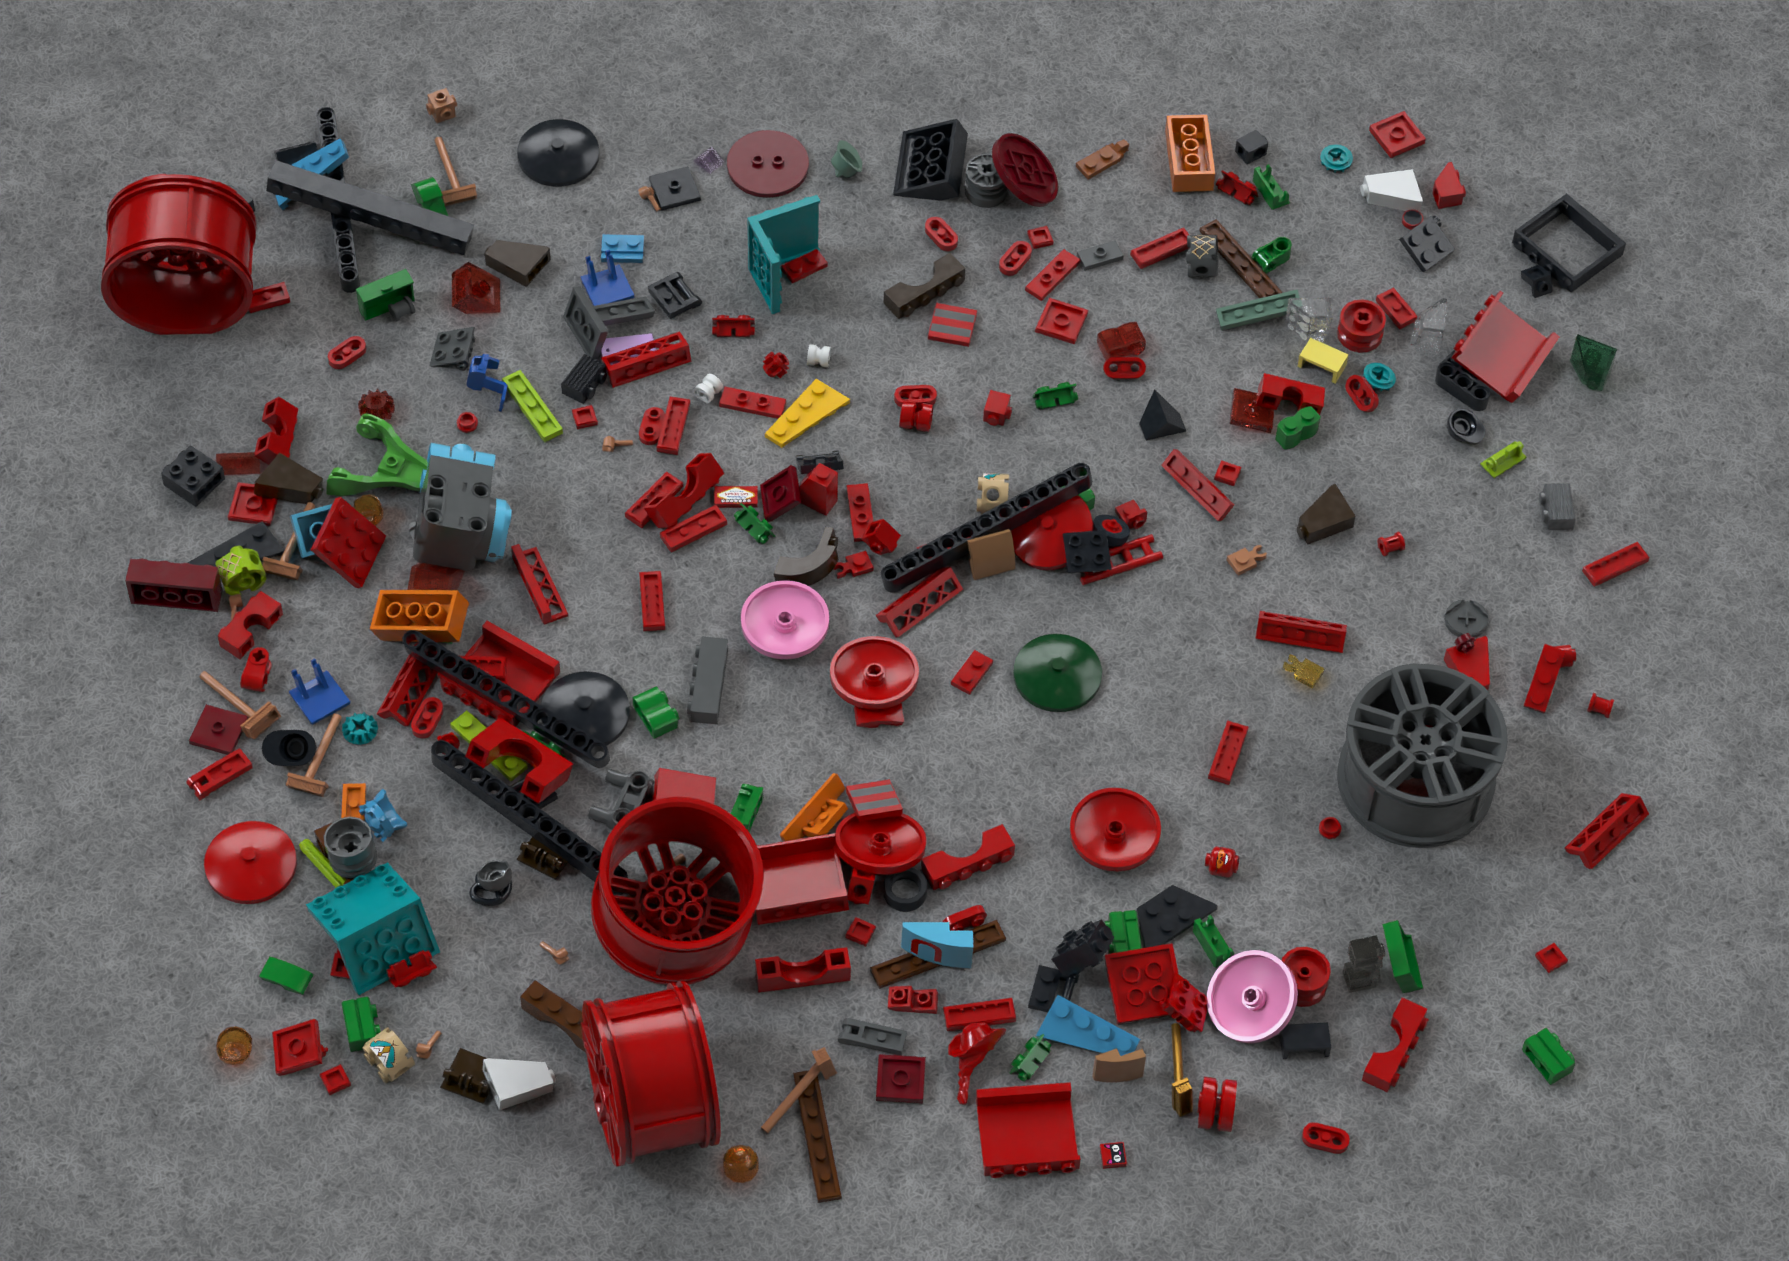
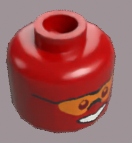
[1205,846,1239,878]

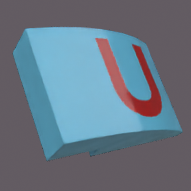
[901,922,973,968]

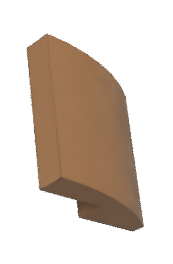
[967,529,1015,580]
[1092,1048,1146,1082]

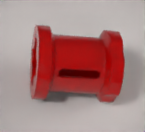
[1377,532,1405,556]
[1587,693,1614,718]

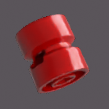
[899,400,933,432]

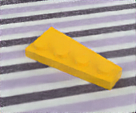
[765,379,850,448]

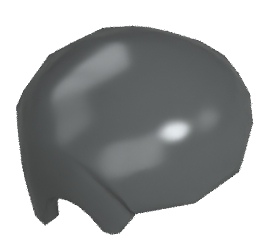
[477,860,512,892]

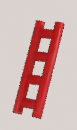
[1080,534,1163,585]

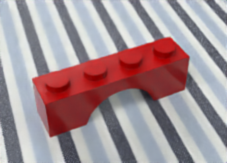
[644,453,724,528]
[921,824,1015,890]
[755,947,851,993]
[1362,997,1429,1092]

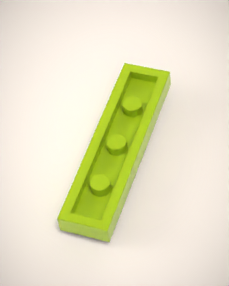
[502,370,563,443]
[450,710,528,782]

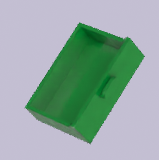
[356,269,415,321]
[1382,920,1423,993]

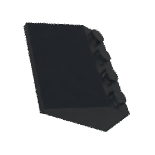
[893,119,968,201]

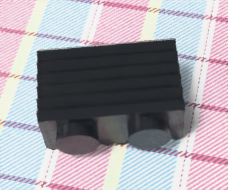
[561,354,607,404]

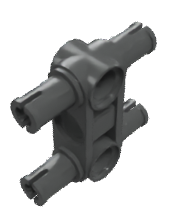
[588,768,655,829]

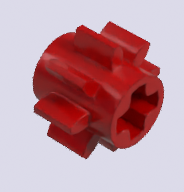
[763,351,789,378]

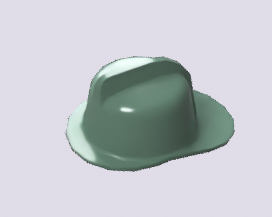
[831,140,862,178]

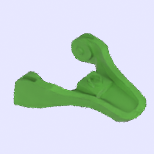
[326,414,428,496]

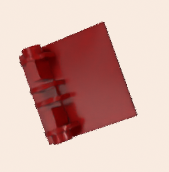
[1160,972,1208,1032]

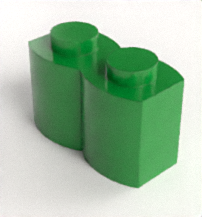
[1275,406,1321,450]
[633,686,679,739]

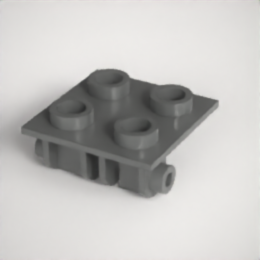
[430,327,476,370]

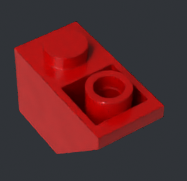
[1432,162,1466,209]

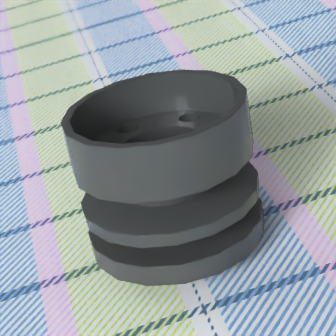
[965,153,1007,208]
[324,816,377,878]

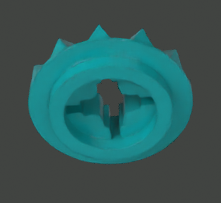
[1320,144,1353,172]
[1363,363,1396,392]
[342,712,378,745]

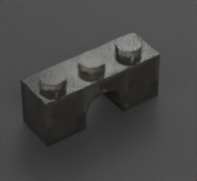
[1342,935,1386,993]

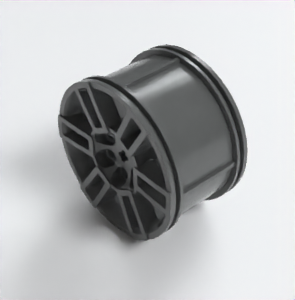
[1337,663,1508,848]

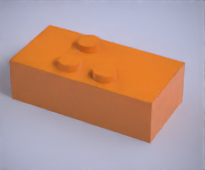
[1165,115,1215,192]
[370,590,469,642]

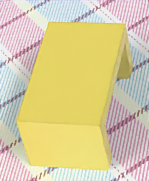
[1297,338,1348,384]

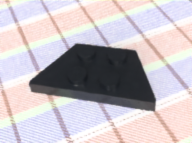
[1136,885,1218,948]

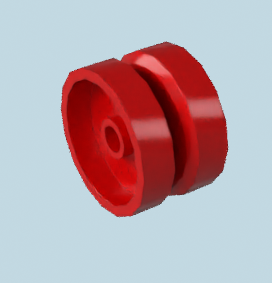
[1337,299,1386,353]
[1282,947,1331,1007]
[1197,1077,1237,1132]

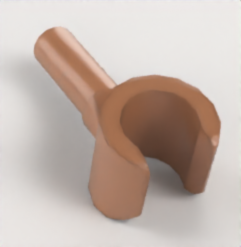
[638,186,661,212]
[602,436,633,452]
[229,594,243,621]
[540,941,569,964]
[416,1031,441,1059]

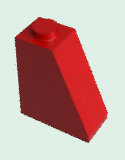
[799,463,838,516]
[1444,636,1490,690]

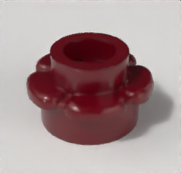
[1454,633,1476,653]

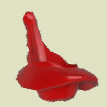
[948,1023,1006,1105]

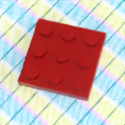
[311,497,386,588]
[1103,943,1179,1024]

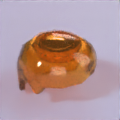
[354,494,384,526]
[216,1026,252,1065]
[723,1145,759,1183]

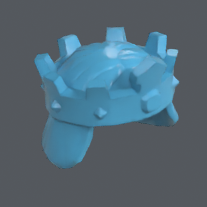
[359,789,407,842]

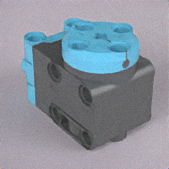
[413,443,512,571]

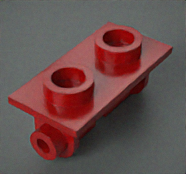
[1216,170,1259,205]
[712,315,755,337]
[386,950,437,988]

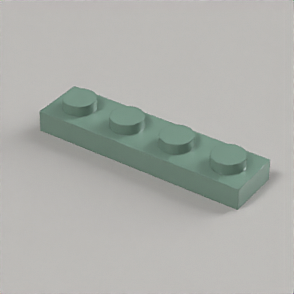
[1216,289,1303,331]

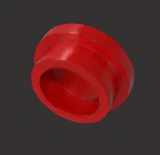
[456,412,478,433]
[1319,817,1342,839]

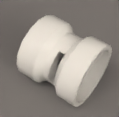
[807,344,831,368]
[694,374,723,404]

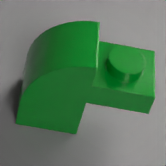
[411,177,448,216]

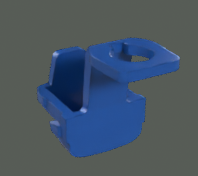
[467,354,507,412]

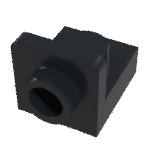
[1521,265,1553,298]

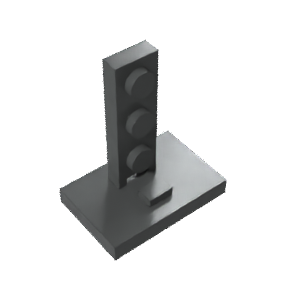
[563,286,655,359]

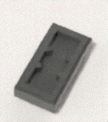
[1077,240,1123,271]

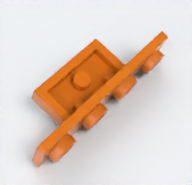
[780,773,848,842]

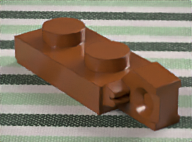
[1076,139,1129,180]

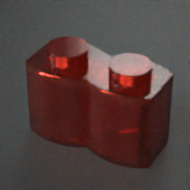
[1097,322,1146,360]

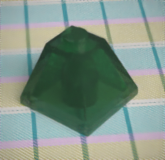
[1570,334,1617,391]

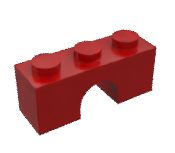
[1256,373,1325,415]
[254,396,299,465]
[218,591,283,659]

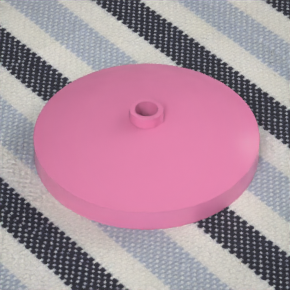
[741,581,829,659]
[1207,950,1298,1043]

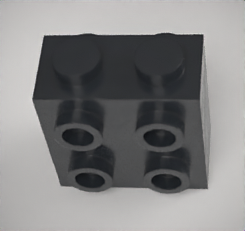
[161,445,225,507]
[1051,919,1114,977]

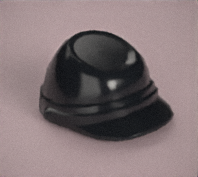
[1447,408,1486,444]

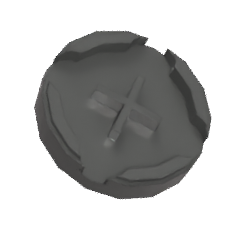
[1444,600,1488,638]

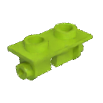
[1480,441,1527,478]

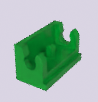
[1253,164,1290,210]
[731,784,764,833]
[1193,915,1234,968]

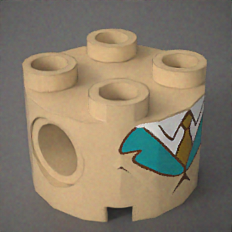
[976,473,1009,514]
[363,1027,415,1084]

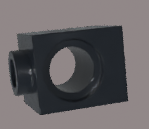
[1235,130,1268,165]

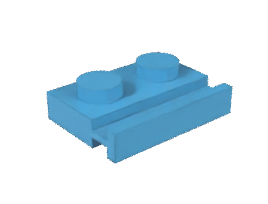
[601,234,644,263]

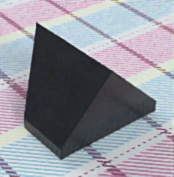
[1139,389,1186,441]

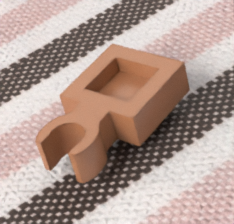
[1226,545,1267,576]

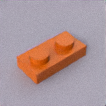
[341,783,366,821]

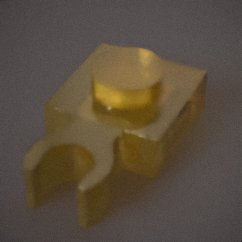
[1283,654,1325,689]

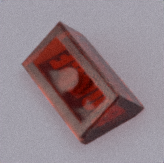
[216,452,261,475]

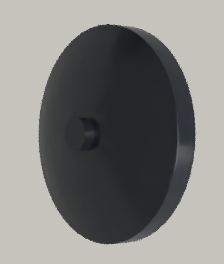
[517,119,599,187]
[541,671,630,747]

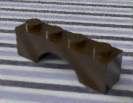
[883,253,965,319]

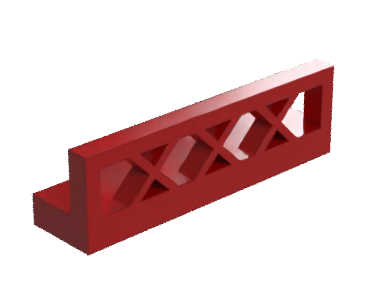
[601,331,692,388]
[511,544,568,625]
[876,567,963,637]
[1255,611,1347,653]
[377,643,437,726]
[1565,793,1649,869]

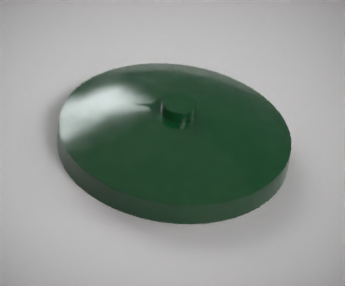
[1013,634,1102,712]

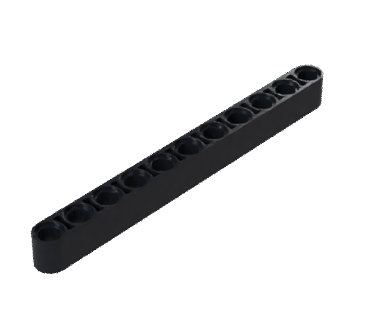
[317,107,360,293]
[881,463,1093,593]
[402,630,610,768]
[431,740,628,895]

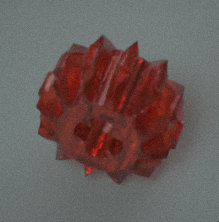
[358,388,395,420]

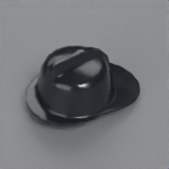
[261,730,317,766]

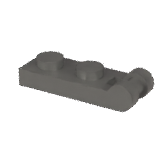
[838,1018,907,1056]

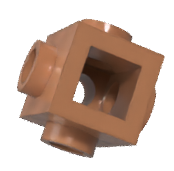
[426,88,457,123]

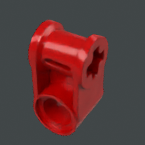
[240,647,271,692]

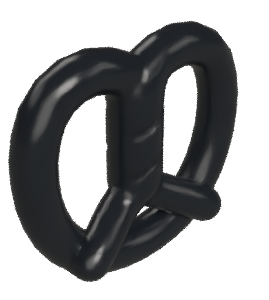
[469,874,512,906]

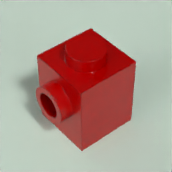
[983,390,1012,426]
[861,519,901,555]

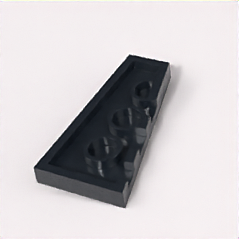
[187,521,284,567]

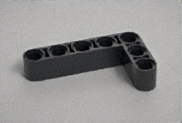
[1435,350,1490,411]

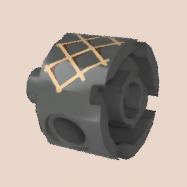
[1186,235,1219,277]

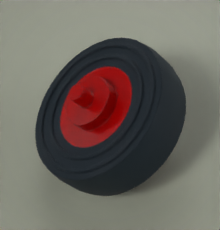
[1093,514,1130,547]

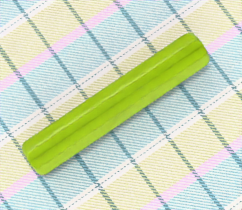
[299,839,346,888]

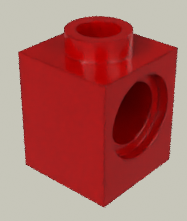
[847,867,876,905]

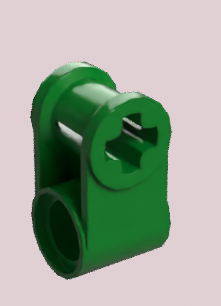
[1251,237,1292,274]

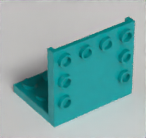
[747,195,820,314]
[306,862,440,995]

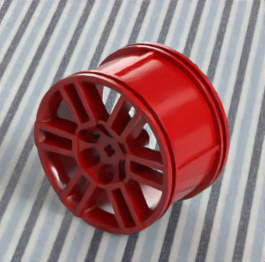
[101,174,257,335]
[591,797,764,985]
[581,980,721,1167]

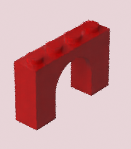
[465,717,573,803]

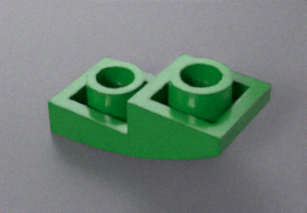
[259,956,313,995]

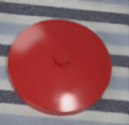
[1011,495,1094,570]
[830,636,919,710]
[1070,788,1161,872]
[835,813,926,874]
[204,821,297,904]

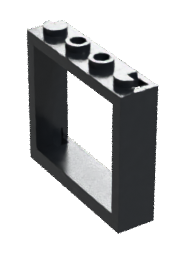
[1512,193,1626,293]

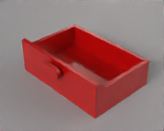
[653,768,716,804]

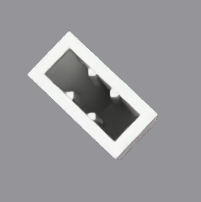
[1361,169,1423,213]
[482,1058,556,1110]

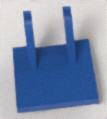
[580,250,634,306]
[289,658,351,725]

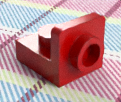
[1115,499,1147,529]

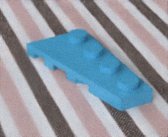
[275,138,349,210]
[1036,995,1141,1056]

